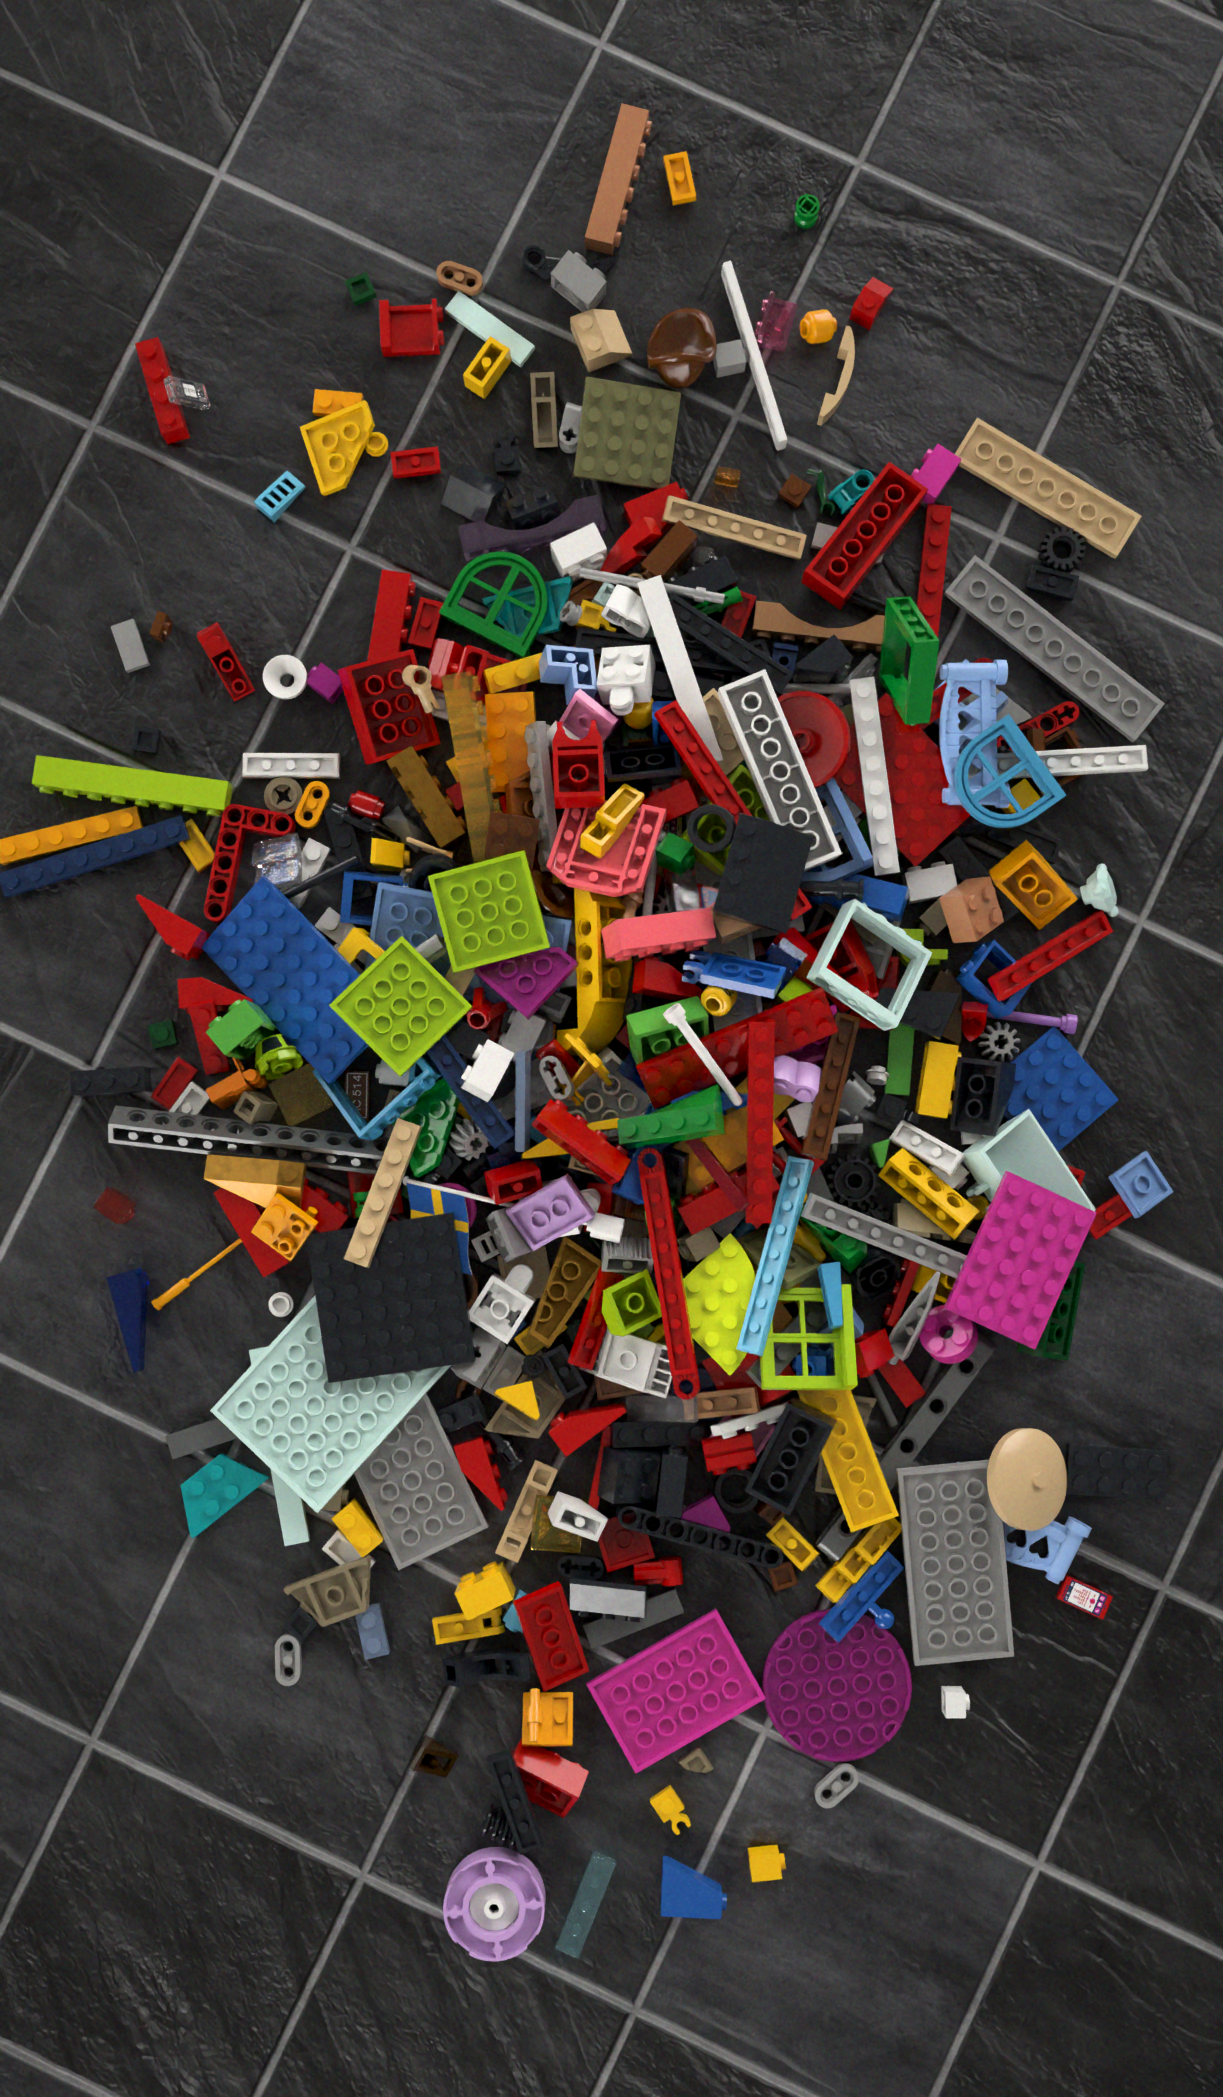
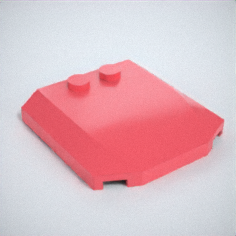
[546,800,667,897]

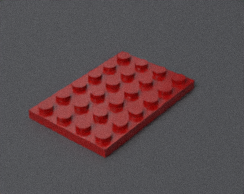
[834,693,970,868]

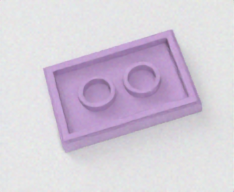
[505,1174,595,1251]

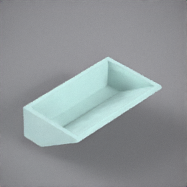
[963,1109,1096,1211]

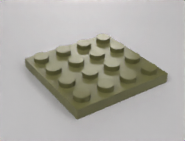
[573,377,681,490]

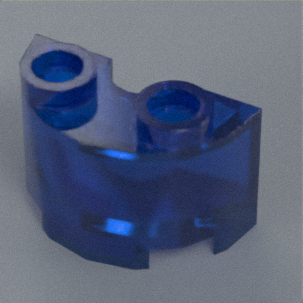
[760,937,807,991]

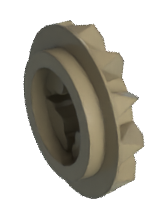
[264,777,303,815]

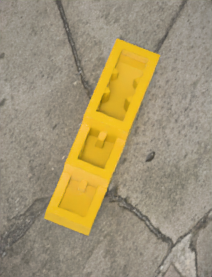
[521,1118,619,1159]
[815,1518,902,1603]

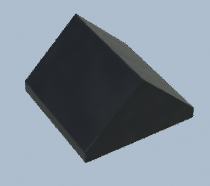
[441,463,506,527]

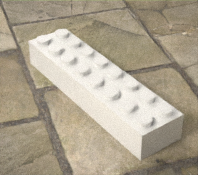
[717,669,842,871]

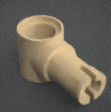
[402,665,439,713]

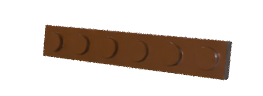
[801,1011,861,1161]

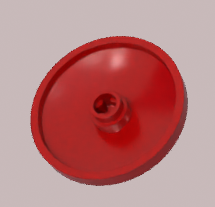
[777,691,851,789]

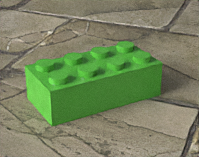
[206,999,279,1061]

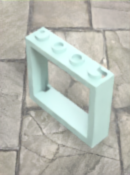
[806,899,932,1031]

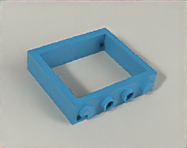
[313,1045,441,1141]

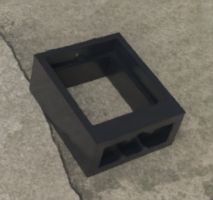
[655,1446,688,1518]

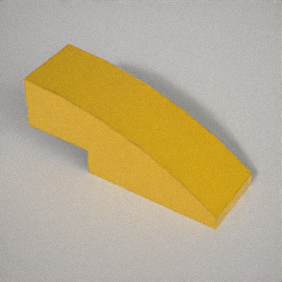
[580,783,645,859]

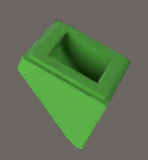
[868,1139,889,1168]

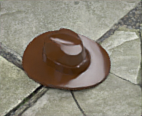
[532,869,575,919]

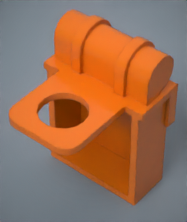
[206,1058,267,1110]

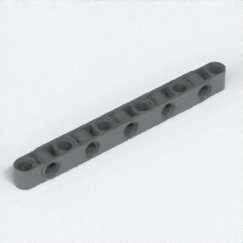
[815,1331,996,1561]

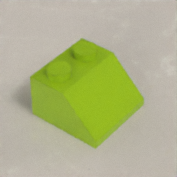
[602,1269,662,1337]

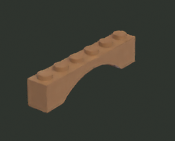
[751,601,885,654]

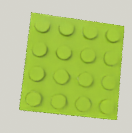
[428,850,551,973]
[329,936,472,1078]

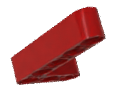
[204,804,296,924]

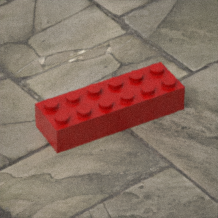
[801,462,928,609]

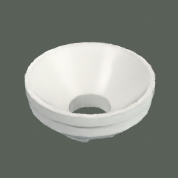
[263,655,307,699]

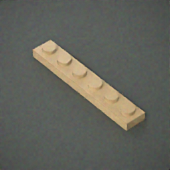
[662,495,807,560]
[344,1118,422,1268]

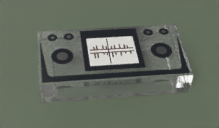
[164,376,210,410]

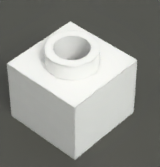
[941,1686,970,1718]

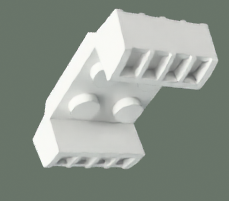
[579,1327,672,1398]

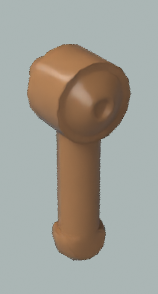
[622,890,644,919]

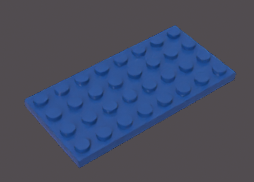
[202,876,367,1084]

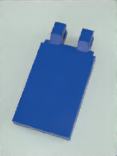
[682,950,786,999]

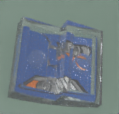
[251,833,302,889]

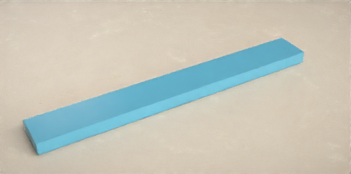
[736,1156,814,1356]

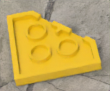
[300,400,375,496]

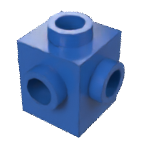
[792,1347,831,1376]

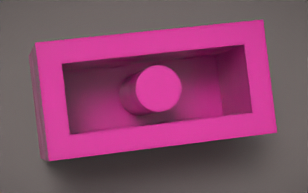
[911,444,962,504]

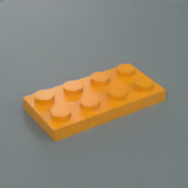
[485,691,536,792]
[673,1106,784,1190]

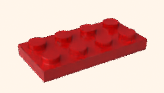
[513,1581,589,1692]

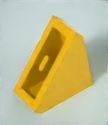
[494,1381,540,1421]

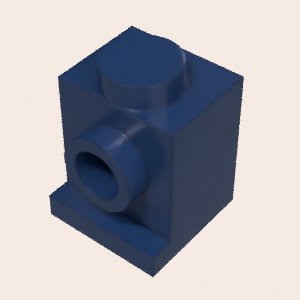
[771,643,799,672]

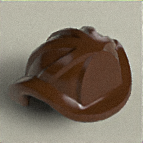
[647,308,717,388]

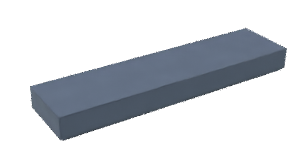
[515,1049,531,1152]

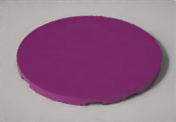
[762,1609,912,1762]

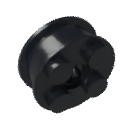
[409,854,460,892]

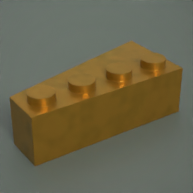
[387,745,468,850]

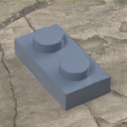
[355,1603,390,1660]

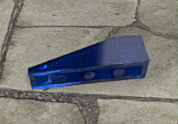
[107,1268,149,1373]

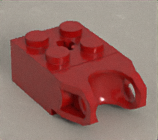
[552,720,605,809]
[804,919,879,1013]

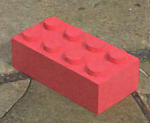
[601,908,716,962]

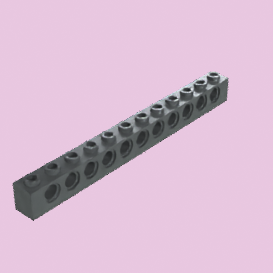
[108,1106,406,1178]

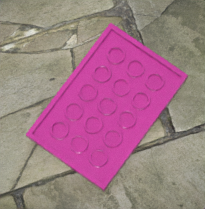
[944,1171,1097,1349]
[587,1608,766,1773]

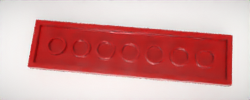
[636,987,838,1109]

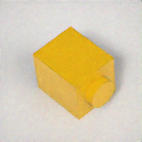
[748,1845,786,1882]

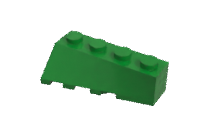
[617,1084,725,1149]

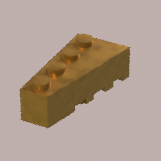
[527,1236,602,1349]

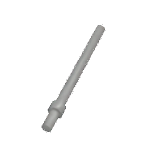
[579,567,725,604]

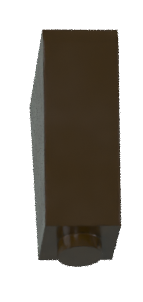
[925,969,962,1045]

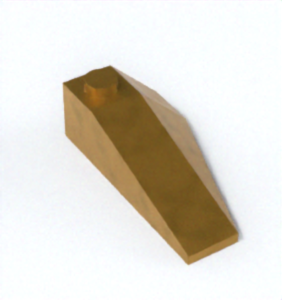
[204,1154,307,1209]

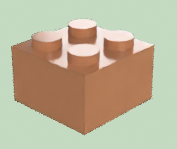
[939,877,1004,943]

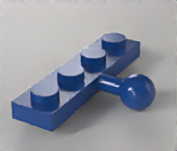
[818,1550,904,1643]

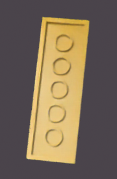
[797,1375,899,1532]

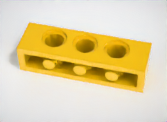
[878,1148,980,1240]

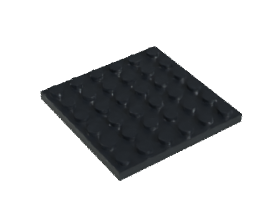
[307,1212,476,1383]

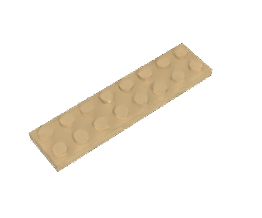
[955,418,1141,559]

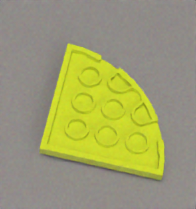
[659,1233,756,1376]

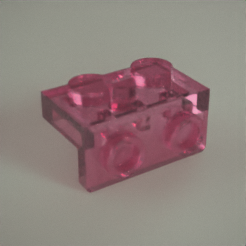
[754,291,798,353]

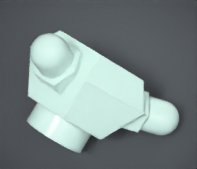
[1080,864,1119,917]

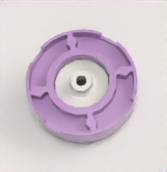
[443,1847,546,1961]

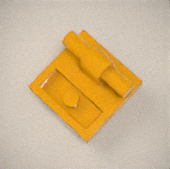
[251,1193,318,1262]
[522,1688,573,1746]

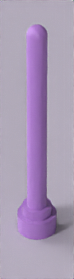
[962,1005,1077,1034]

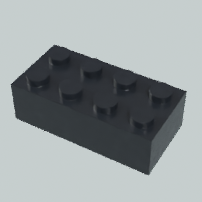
[745,1397,838,1516]

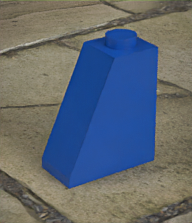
[660,1856,727,1919]

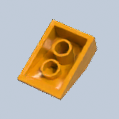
[989,840,1078,930]

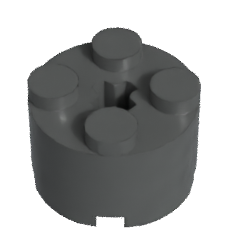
[836,1070,876,1125]

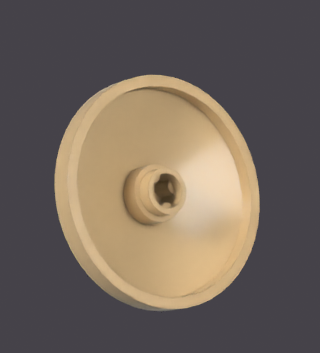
[987,1428,1067,1531]

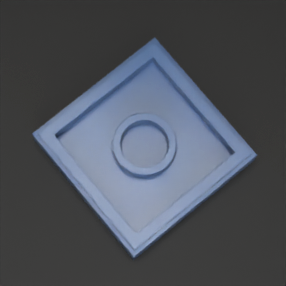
[1108,1151,1173,1218]

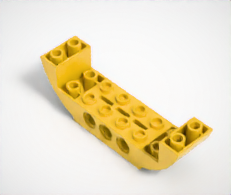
[552,874,632,1056]

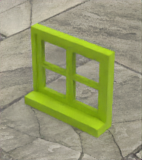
[760,1284,858,1390]

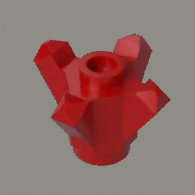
[463,987,508,1031]

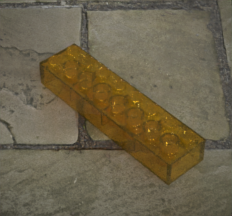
[441,671,501,863]

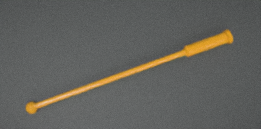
[151,1238,242,1311]

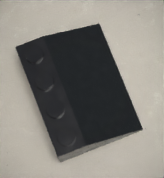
[713,813,814,934]

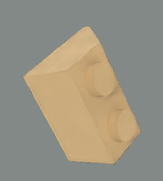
[570,309,632,373]

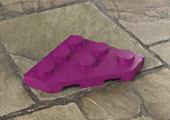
[474,947,579,1020]

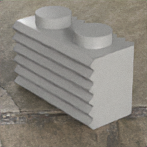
[601,1236,653,1275]

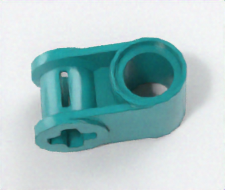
[828,469,874,516]

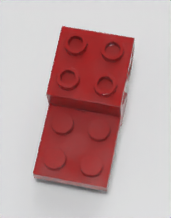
[427,638,527,705]

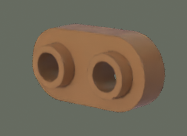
[436,261,483,296]

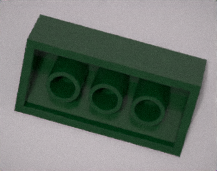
[1017,1262,1085,1360]

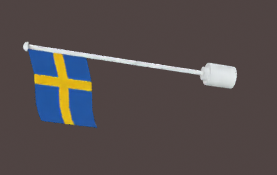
[402,1176,625,1275]

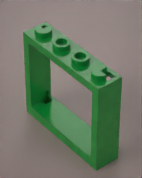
[878,597,939,726]

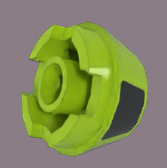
[255,1034,303,1080]

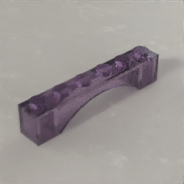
[458,495,605,561]

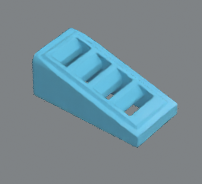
[254,471,306,523]

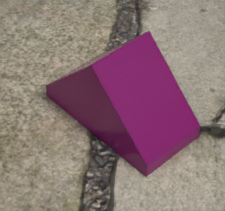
[681,1493,731,1532]

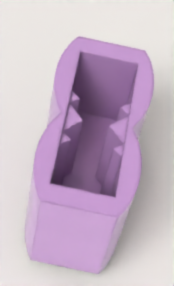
[774,1055,821,1102]

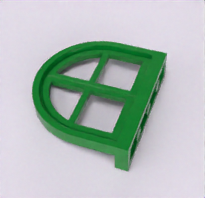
[439,552,548,658]

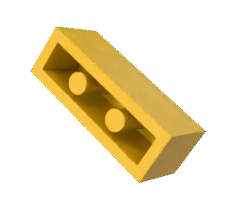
[915,1041,961,1119]

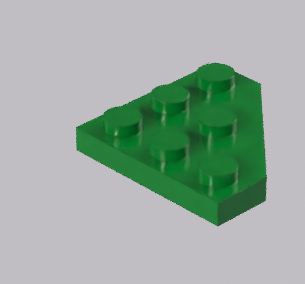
[392,1078,460,1177]

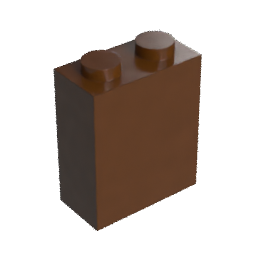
[641,520,698,582]

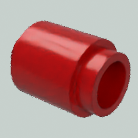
[348,790,386,820]

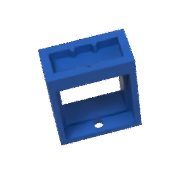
[340,870,408,925]
[956,940,1033,1019]

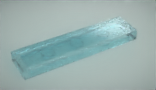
[555,1851,616,1958]

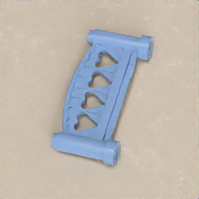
[939,660,1010,808]
[957,1462,1092,1584]

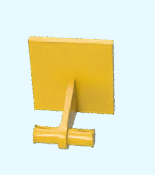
[557,1033,612,1106]

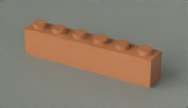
[585,103,652,255]

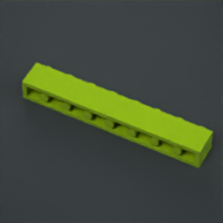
[32,755,233,817]

